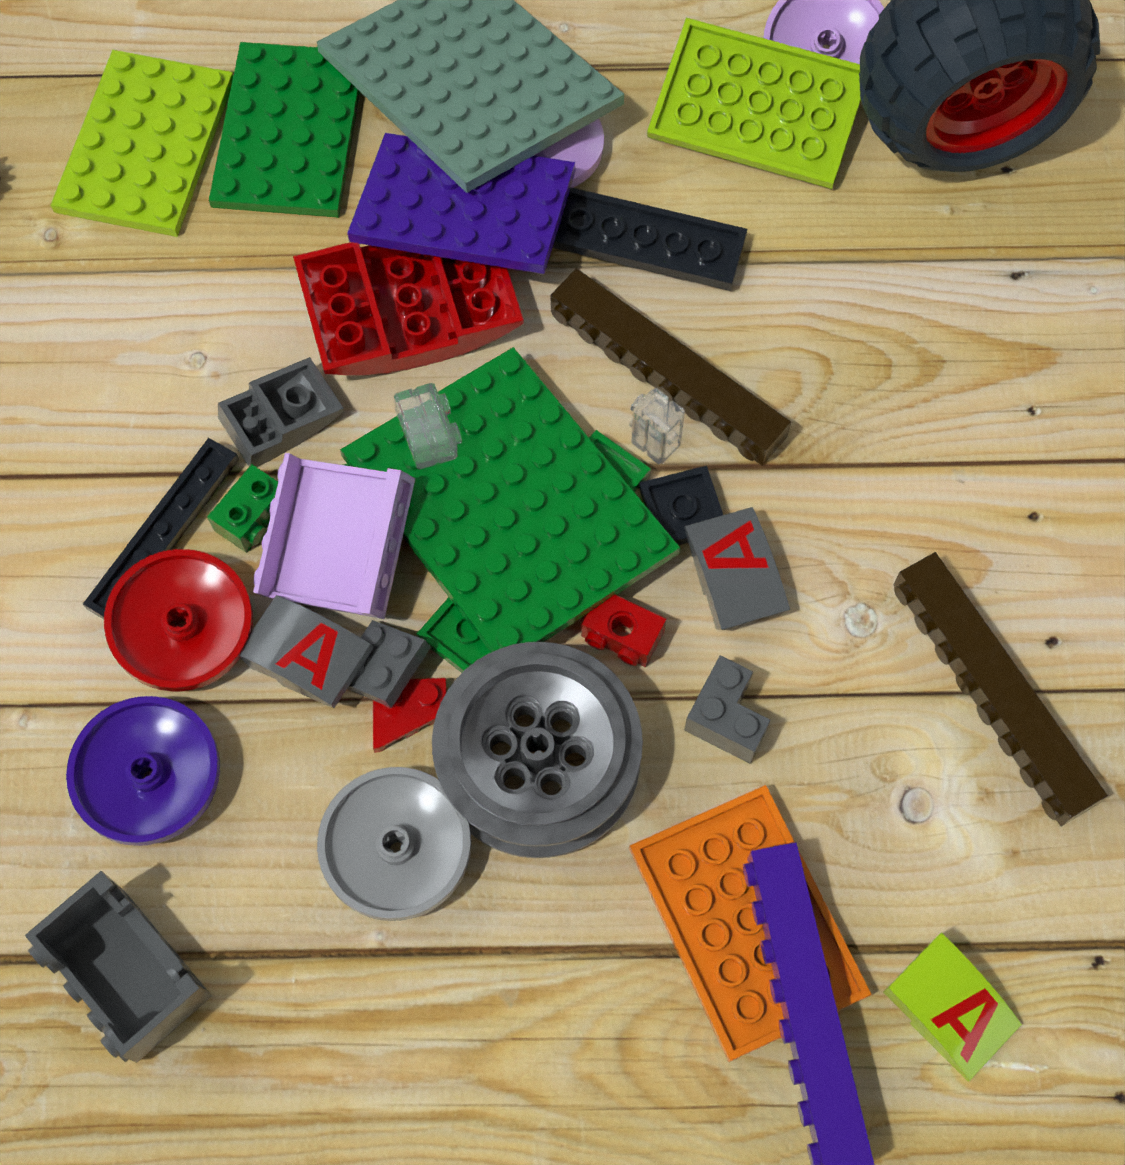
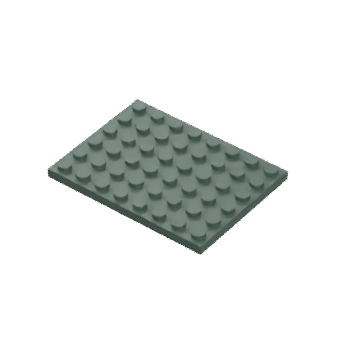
[317,0,624,193]

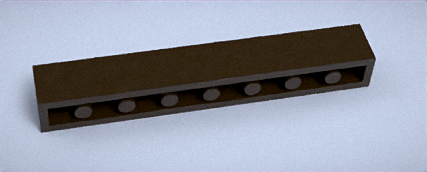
[550,268,791,466]
[893,552,1108,827]

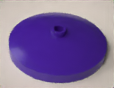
[66,696,220,846]

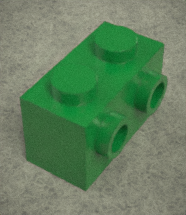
[207,464,278,553]

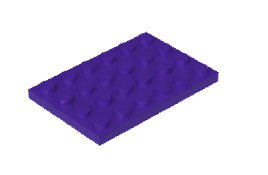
[347,133,576,274]

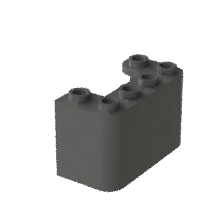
[25,871,212,1063]

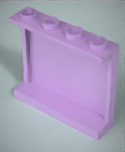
[253,453,415,619]

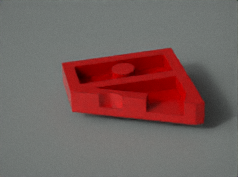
[373,678,447,753]

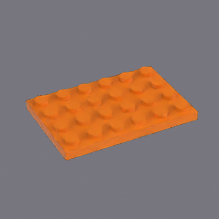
[629,785,872,1062]

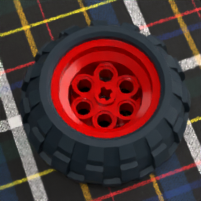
[859,0,1100,172]

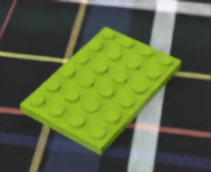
[647,18,861,189]
[50,49,233,237]

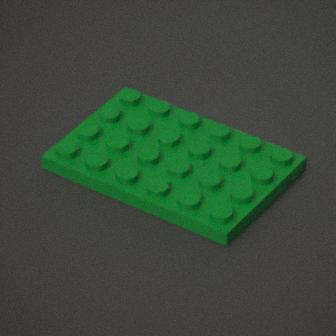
[208,42,360,218]

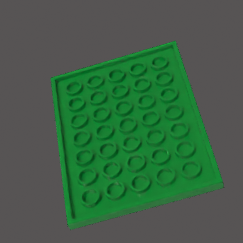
[340,347,680,652]

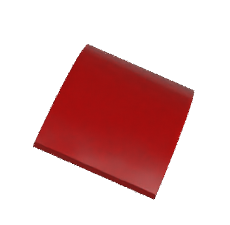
[293,242,524,375]

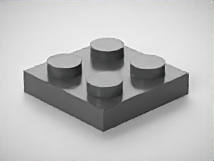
[347,620,431,708]

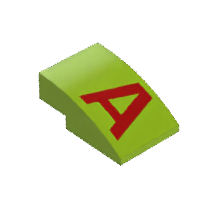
[883,932,1022,1081]

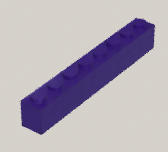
[743,842,875,1165]

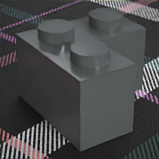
[684,655,771,764]

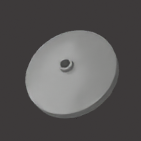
[317,767,471,921]

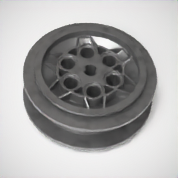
[432,642,643,858]

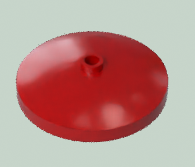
[104,549,253,692]

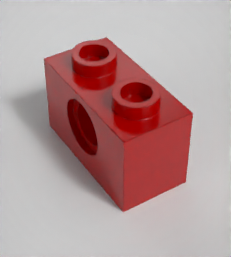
[581,595,667,668]

